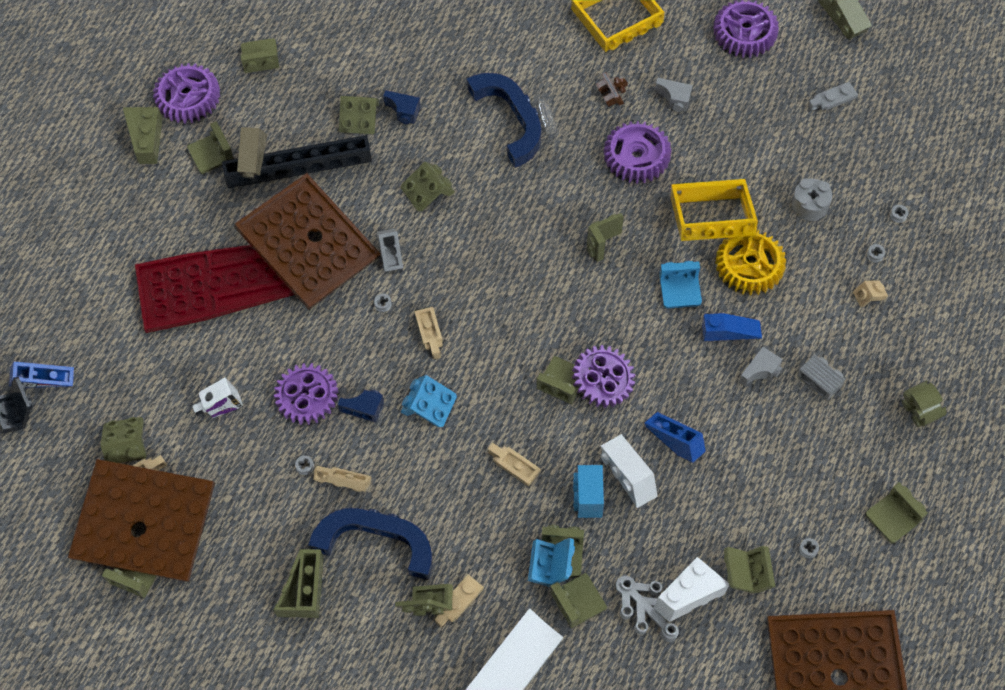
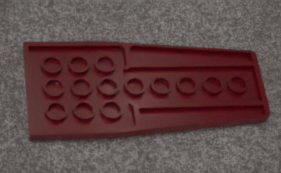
[135,245,295,333]

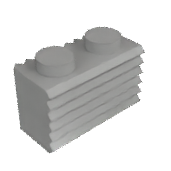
[797,354,845,401]

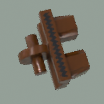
[596,72,628,107]

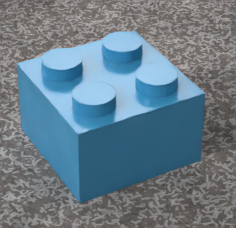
[573,465,604,518]

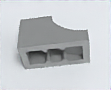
[655,78,693,112]
[376,229,403,271]
[739,347,783,387]

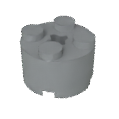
[792,178,832,221]

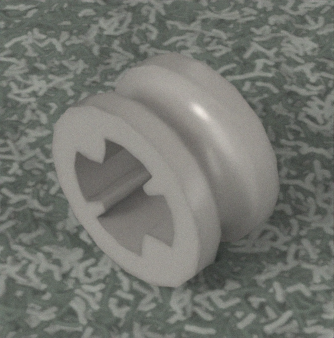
[890,205,908,223]
[867,244,885,263]
[374,294,392,312]
[295,455,314,475]
[799,538,819,558]

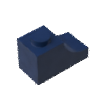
[383,90,421,124]
[337,389,384,423]

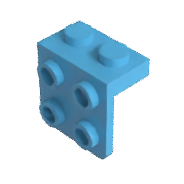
[659,261,702,309]
[400,375,457,427]
[528,538,575,587]

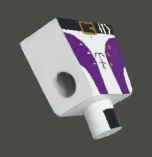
[193,378,243,418]

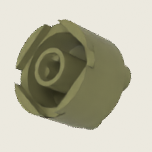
[902,380,947,427]

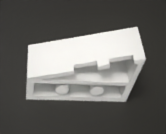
[601,434,658,508]
[653,557,729,622]

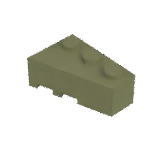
[818,0,872,40]
[123,107,163,164]
[274,549,324,618]

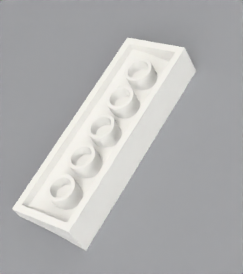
[466,608,563,690]

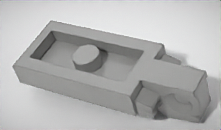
[808,82,858,111]

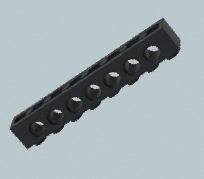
[222,135,372,188]

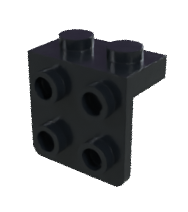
[0,377,32,434]

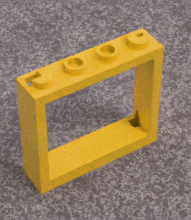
[571,0,665,52]
[671,179,758,241]

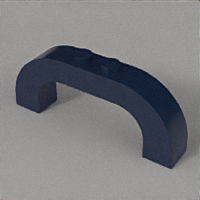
[466,73,541,168]
[308,508,433,580]

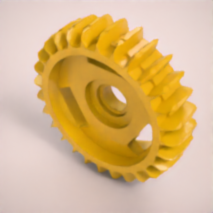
[715,229,786,296]

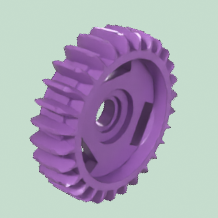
[713,0,779,58]
[153,63,220,124]
[604,120,671,183]

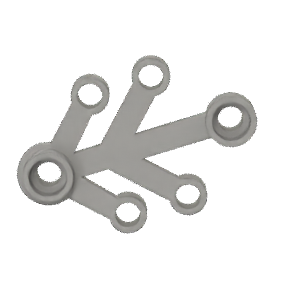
[615,576,679,642]

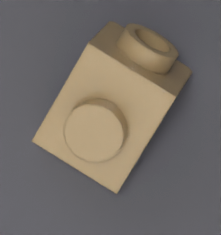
[853,280,888,307]

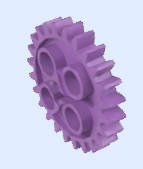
[572,345,635,408]
[274,363,339,425]

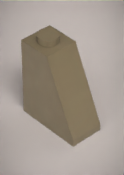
[237,127,267,178]

